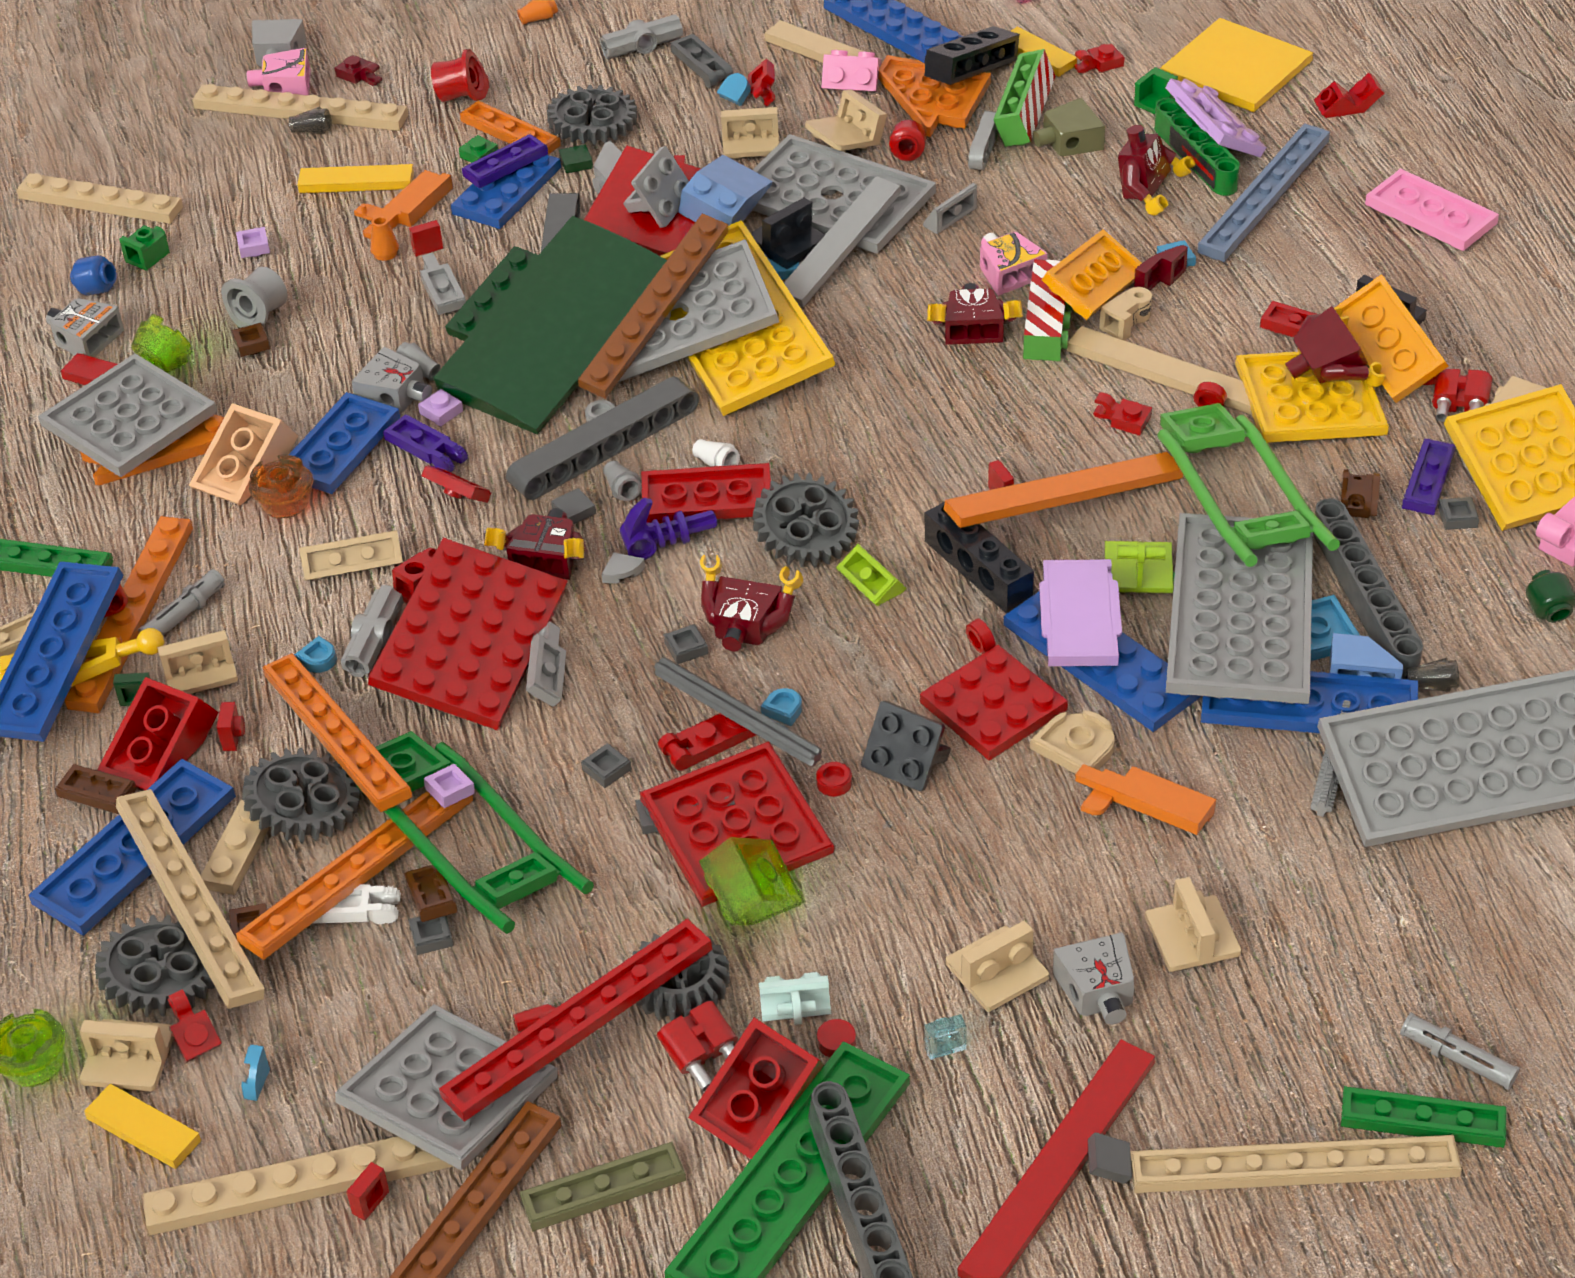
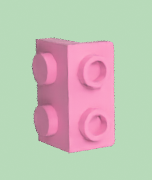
[821,50,881,92]

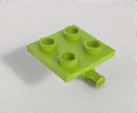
[1105,541,1173,593]

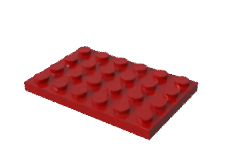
[368,537,568,731]

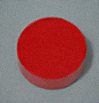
[1193,382,1227,407]
[966,618,996,654]
[816,762,852,797]
[817,1019,856,1057]

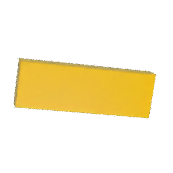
[1010,26,1077,77]
[84,1084,201,1169]

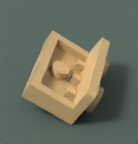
[157,630,238,694]

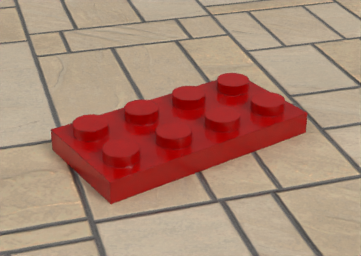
[641,463,771,524]

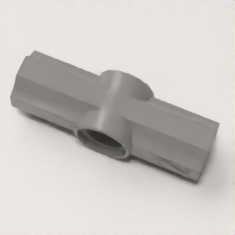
[600,14,683,59]
[341,585,403,678]

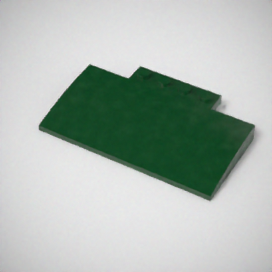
[433,216,667,435]

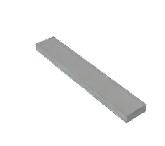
[784,176,902,307]

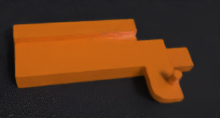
[354,170,453,239]
[1075,764,1216,835]

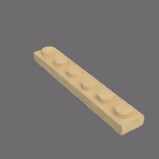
[16,173,183,224]

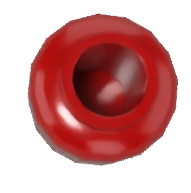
[889,120,927,161]

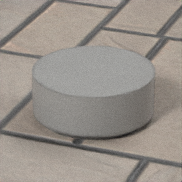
[585,400,615,422]

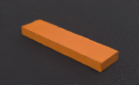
[460,100,561,155]

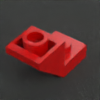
[1314,72,1385,118]

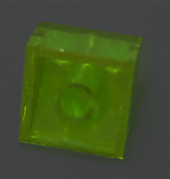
[699,837,804,925]

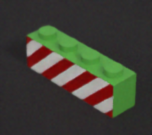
[993,49,1056,147]
[1023,259,1072,361]

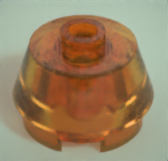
[249,455,313,518]

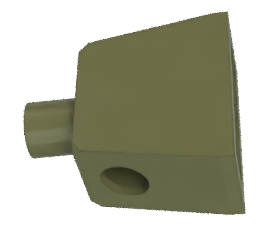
[1033,98,1105,156]

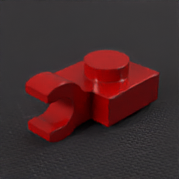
[1074,43,1125,73]
[748,58,775,107]
[1093,392,1152,436]
[167,989,222,1063]

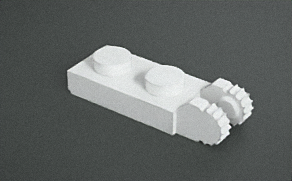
[313,884,401,924]

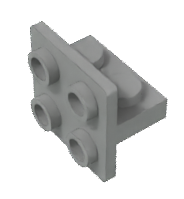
[623,146,689,227]

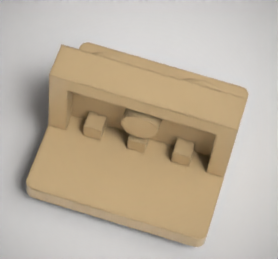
[721,107,779,159]
[1145,877,1241,972]
[946,920,1049,1012]
[79,1019,173,1091]

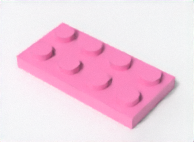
[1365,169,1499,251]

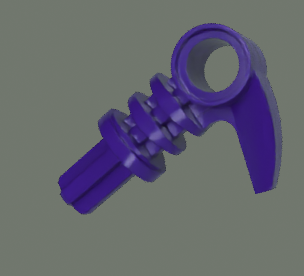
[620,498,717,560]

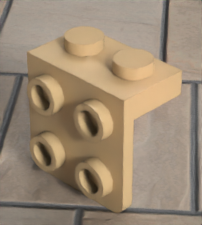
[805,89,887,152]

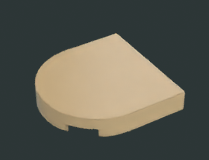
[1030,710,1115,774]

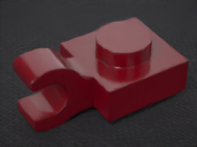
[334,55,382,86]

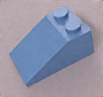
[678,155,773,226]

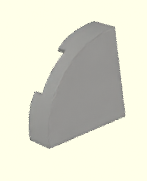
[602,552,645,583]

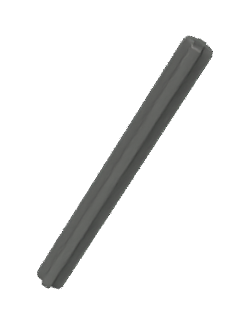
[654,657,822,766]

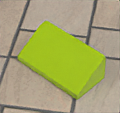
[836,544,907,606]

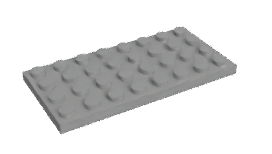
[1166,513,1313,704]
[1317,669,1575,847]

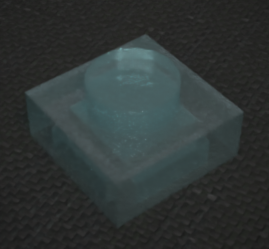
[924,1014,967,1060]

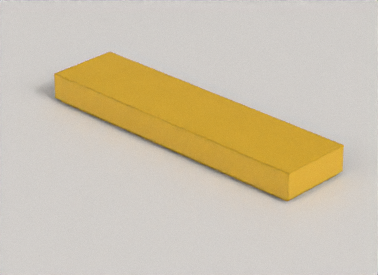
[297,164,414,193]

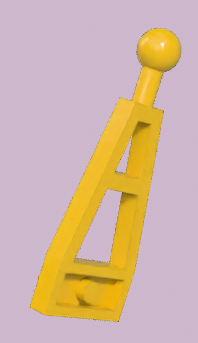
[0,628,164,687]

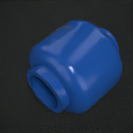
[70,255,117,296]

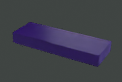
[462,134,548,189]
[1402,438,1456,515]

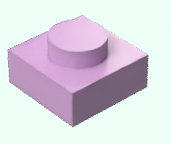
[236,227,270,258]
[418,389,463,427]
[424,764,475,808]

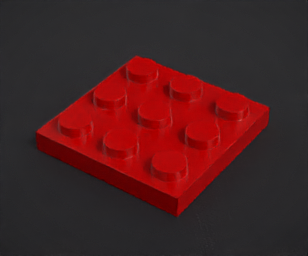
[920,645,1068,761]

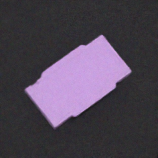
[1165,78,1266,158]
[1039,559,1122,666]

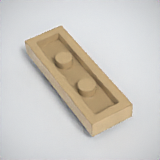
[299,530,403,581]
[201,799,270,895]

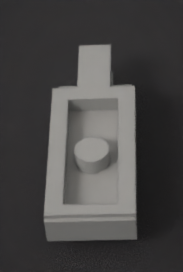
[420,253,466,315]
[526,621,566,707]

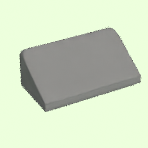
[923,183,977,234]

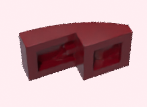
[1134,245,1188,291]

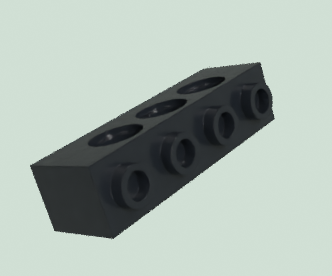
[924,26,1020,85]
[924,502,1034,614]

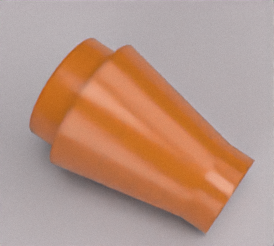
[517,0,558,25]
[370,216,399,261]

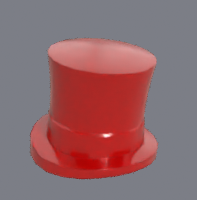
[431,49,489,103]

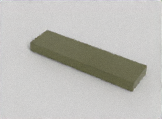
[519,1141,686,1232]

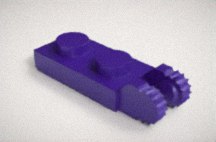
[383,414,468,472]

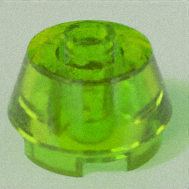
[131,314,193,373]
[0,1009,66,1087]

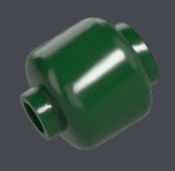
[1526,570,1575,623]

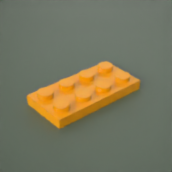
[1041,229,1142,320]
[1336,274,1449,403]

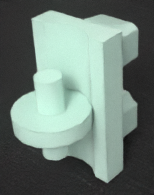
[759,972,831,1025]

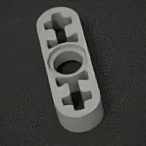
[968,111,998,170]

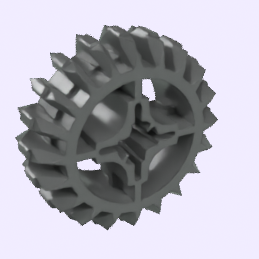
[632,929,730,1021]

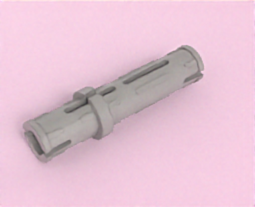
[138,569,225,635]
[1400,1012,1520,1090]

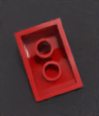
[97,677,219,791]
[688,1017,824,1159]

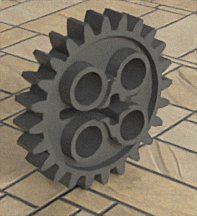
[547,85,637,145]
[752,473,859,568]
[242,748,360,842]
[95,915,215,1017]

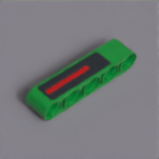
[1154,98,1240,196]

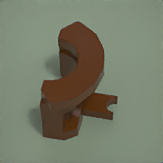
[1341,469,1380,518]

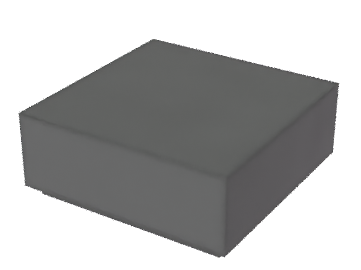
[551,488,596,524]
[1438,497,1479,530]
[663,624,708,664]
[581,743,632,788]
[408,916,454,955]
[1088,1132,1132,1184]

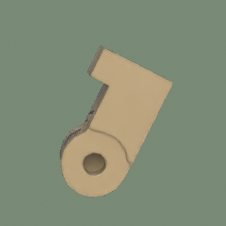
[1099,287,1152,341]

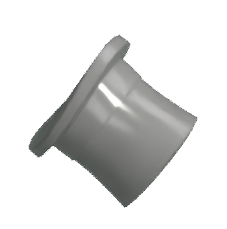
[221,266,288,328]

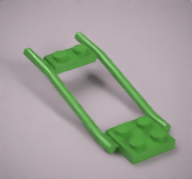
[1157,403,1340,567]

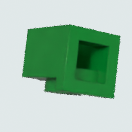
[119,225,170,271]

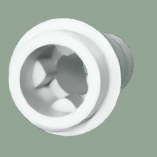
[692,439,740,467]

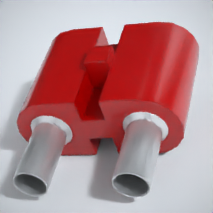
[1432,369,1493,422]
[656,1001,738,1091]

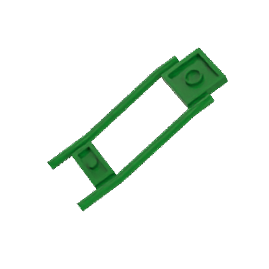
[357,731,594,934]

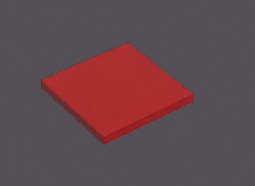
[584,145,701,256]
[640,741,834,907]

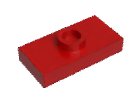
[421,465,492,503]

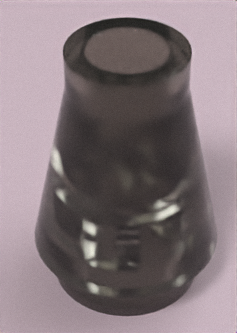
[289,106,332,134]
[1406,657,1459,692]

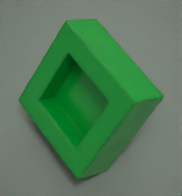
[459,135,499,163]

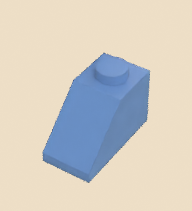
[1329,633,1403,679]

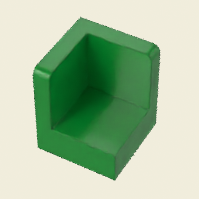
[1134,67,1178,114]

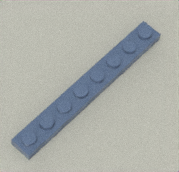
[1198,123,1330,262]

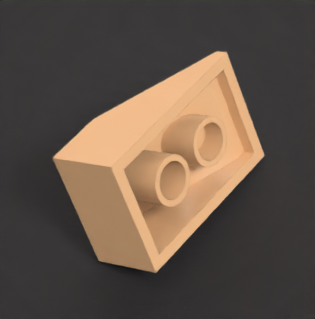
[189,403,298,505]

